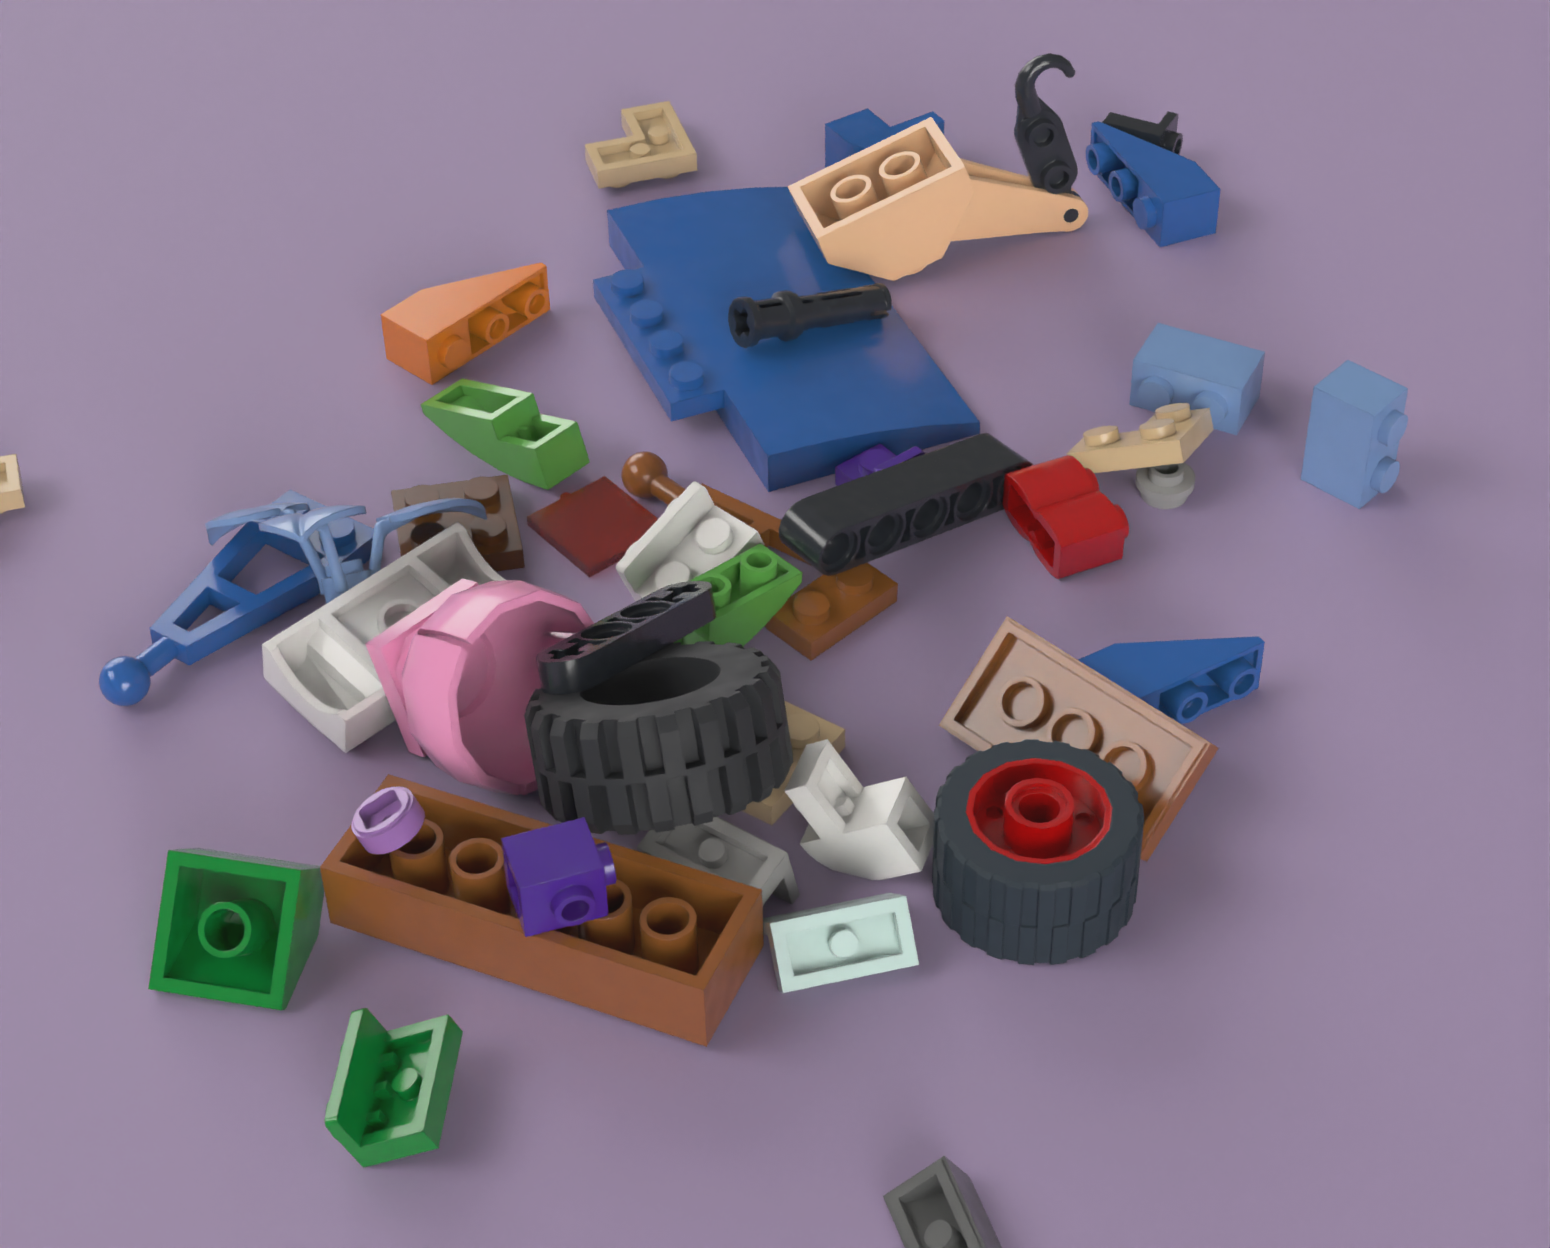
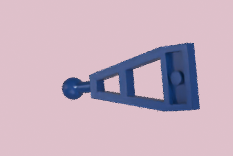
[99,489,374,706]

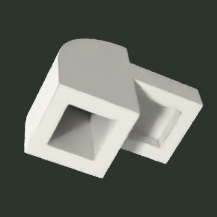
[784,739,934,880]

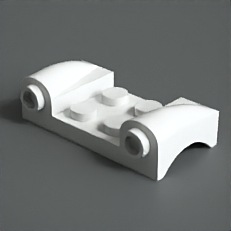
[262,522,507,753]

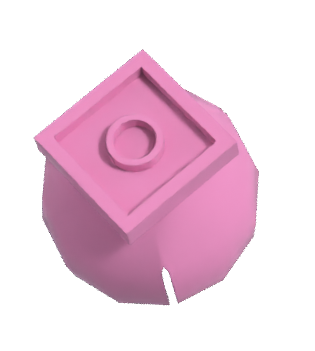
[365,579,594,795]

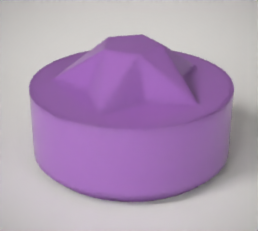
[351,787,425,854]

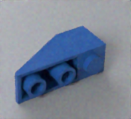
[1086,121,1221,247]
[1078,636,1265,724]

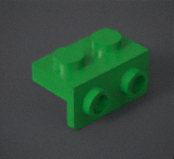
[324,1008,463,1168]

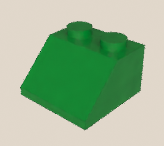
[148,848,324,1010]

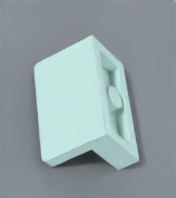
[763,893,919,993]

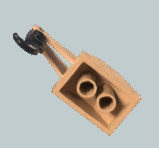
[788,53,1088,281]

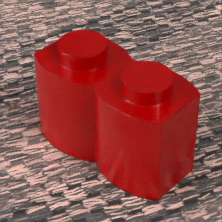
[1003,455,1129,579]

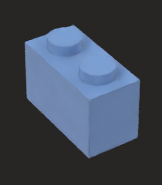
[1129,323,1265,435]
[1301,360,1408,509]

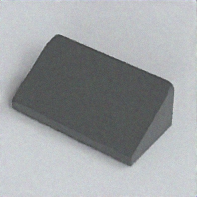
[883,1156,1002,1248]

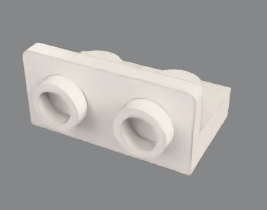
[616,481,765,601]

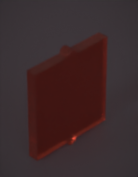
[527,476,658,577]

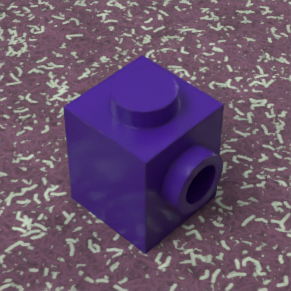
[501,817,616,937]

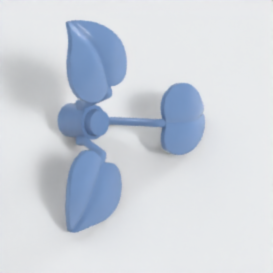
[205,498,487,604]

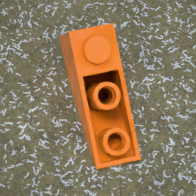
[381,262,550,385]

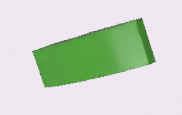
[420,378,590,490]

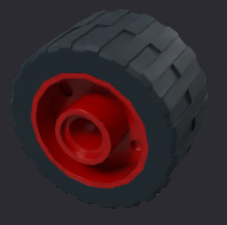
[932,739,1144,965]

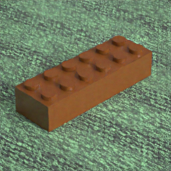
[320,774,764,1047]

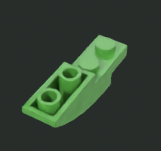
[674,543,803,646]

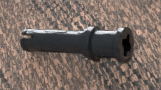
[728,283,892,348]

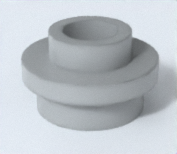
[1136,462,1195,509]

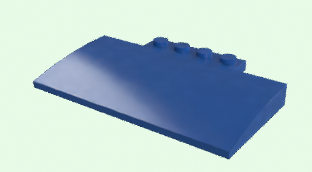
[593,187,980,492]

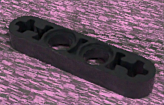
[536,581,716,695]

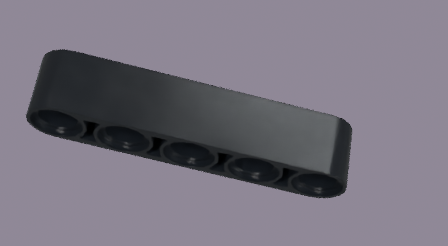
[779,433,1033,576]

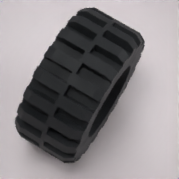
[524,641,793,835]

